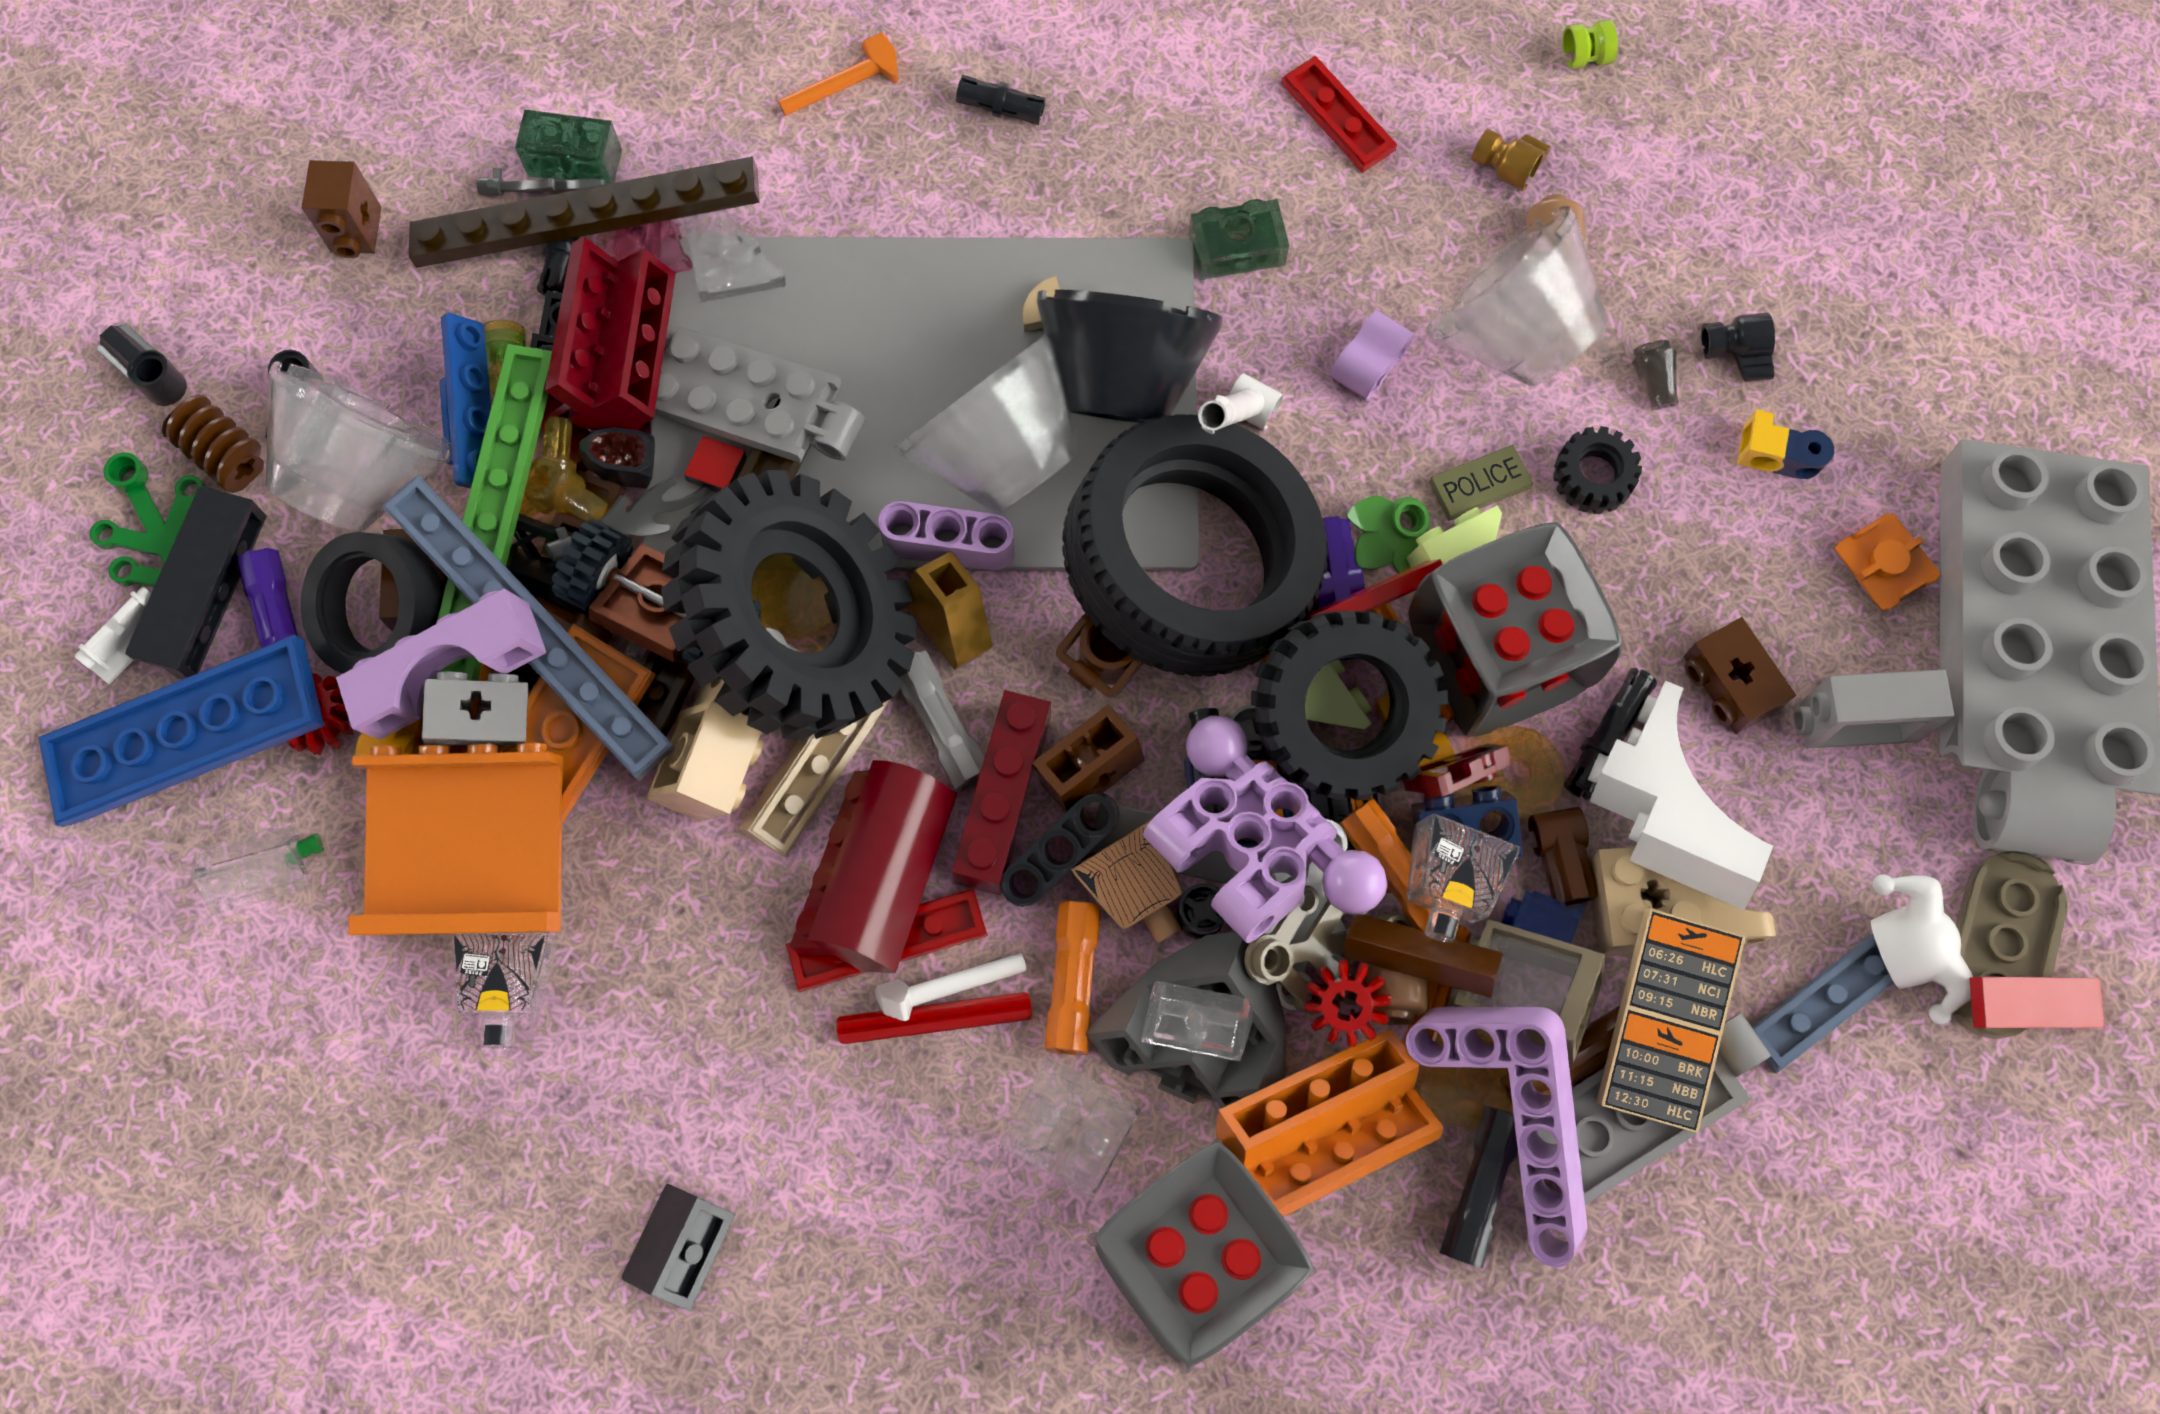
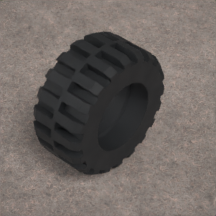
[1251,610,1449,801]

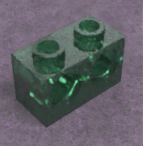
[515,109,622,183]

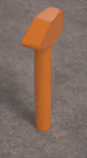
[777,32,899,116]

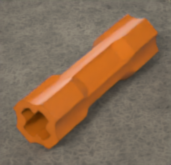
[1338,798,1462,935]
[1044,900,1101,1056]

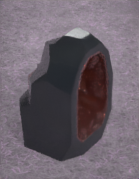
[578,427,655,488]

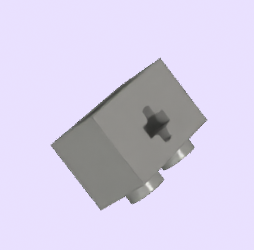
[422,671,528,747]

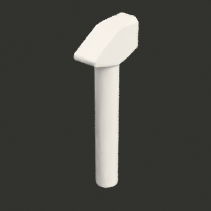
[875,953,1026,1021]

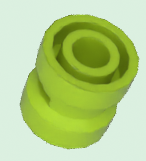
[1562,19,1618,70]

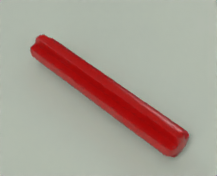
[836,992,1032,1044]

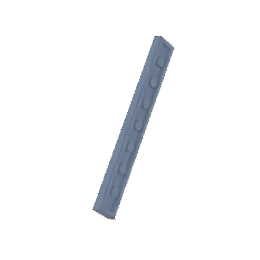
[382,475,675,781]

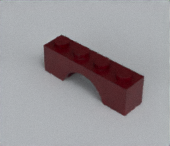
[952,690,1051,896]

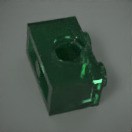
[1189,199,1289,280]

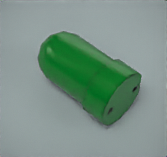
[287,833,325,861]

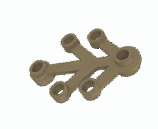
[1244,885,1413,1014]

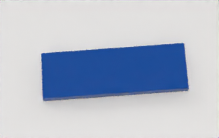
[38,635,324,827]

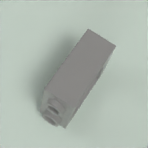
[1794,669,1955,749]

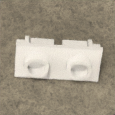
[75,587,151,684]

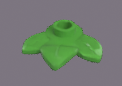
[1346,495,1430,573]

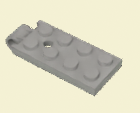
[654,327,865,463]
[1537,1013,1771,1205]

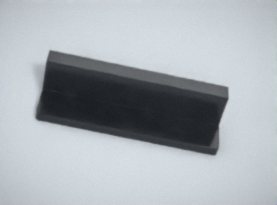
[125,486,267,680]

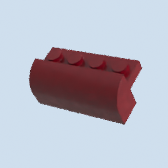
[545,237,676,431]
[789,760,957,973]

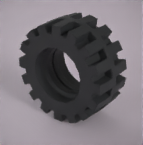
[1553,426,1642,514]

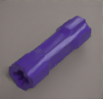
[237,548,298,648]

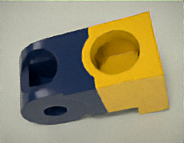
[1737,409,1835,479]

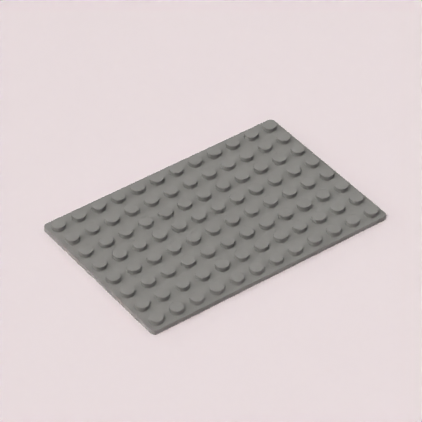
[644,237,1199,571]

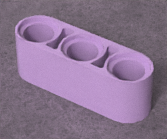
[878,501,1015,570]

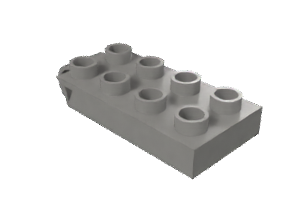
[1940,439,2160,865]

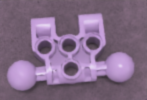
[1143,715,1387,943]

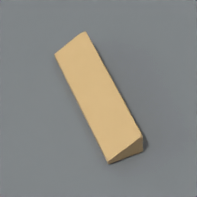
[738,700,890,857]

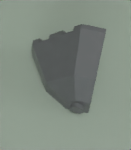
[1086,931,1285,1108]

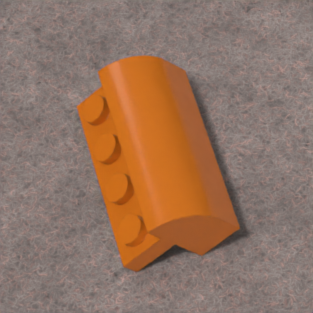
[1216,1028,1444,1217]

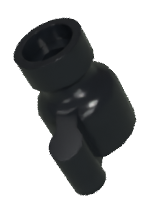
[1701,312,1775,382]

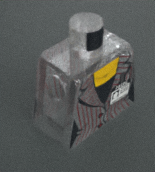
[1407,813,1521,943]
[452,933,557,1049]

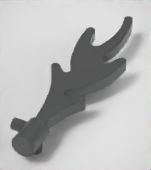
[477,168,610,195]
[545,478,709,562]

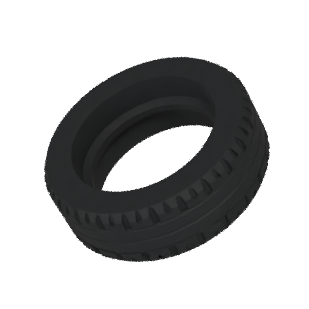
[1062,414,1328,677]

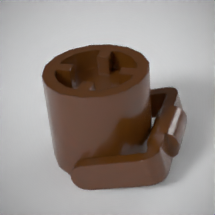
[1056,614,1143,698]

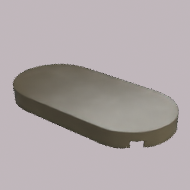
[1942,851,2068,1039]

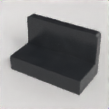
[622,1184,736,1311]

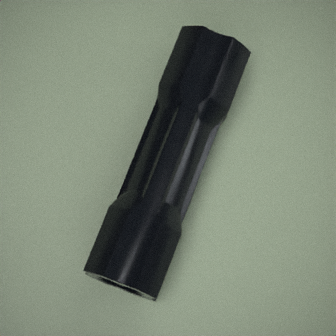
[1439,1105,1518,1268]

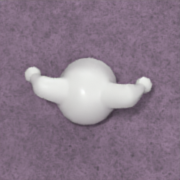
[1871,874,1973,1025]

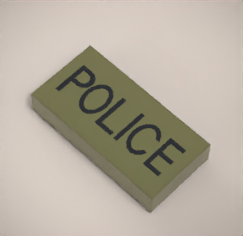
[1429,445,1533,521]

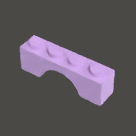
[336,589,547,740]

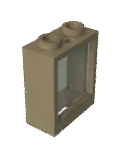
[1449,919,1605,1063]

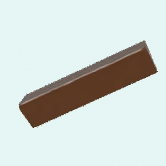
[1343,914,1503,998]

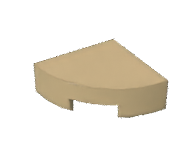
[1023,276,1060,332]

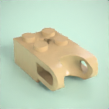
[646,679,763,821]
[1589,847,1777,956]

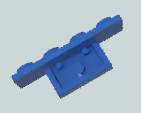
[439,312,491,489]

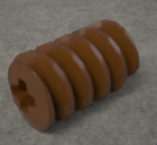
[162,394,264,493]

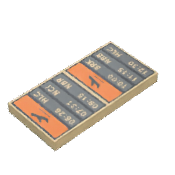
[1596,908,1746,1133]

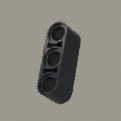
[1001,792,1120,907]

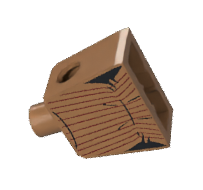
[1071,818,1183,943]

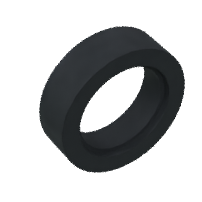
[301,532,443,674]

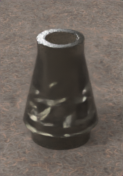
[1631,340,1679,410]

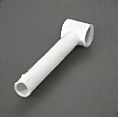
[1198,373,1284,434]

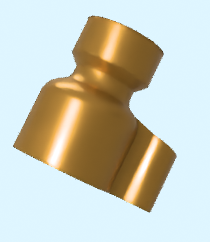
[1471,128,1551,191]

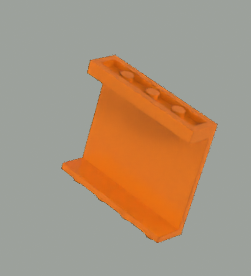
[348,743,563,936]

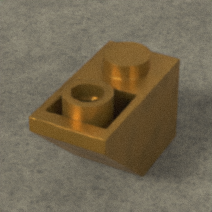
[906,551,993,670]

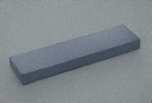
[1751,933,1894,1073]

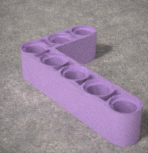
[1406,1007,1587,1267]

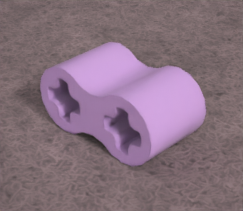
[1330,310,1415,401]

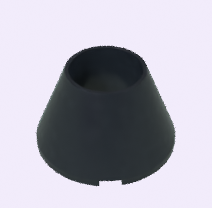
[1037,289,1223,423]

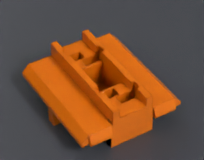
[1834,512,1942,611]

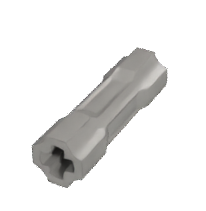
[899,650,985,793]

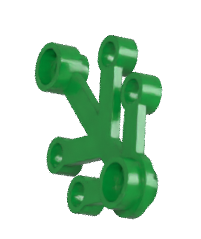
[89,452,206,587]

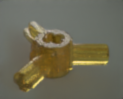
[519,416,608,523]

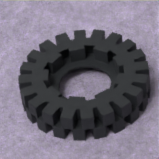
[661,470,917,740]

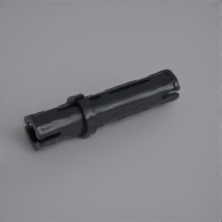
[1563,668,1657,800]

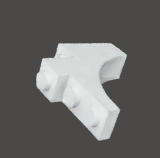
[1588,681,1773,910]

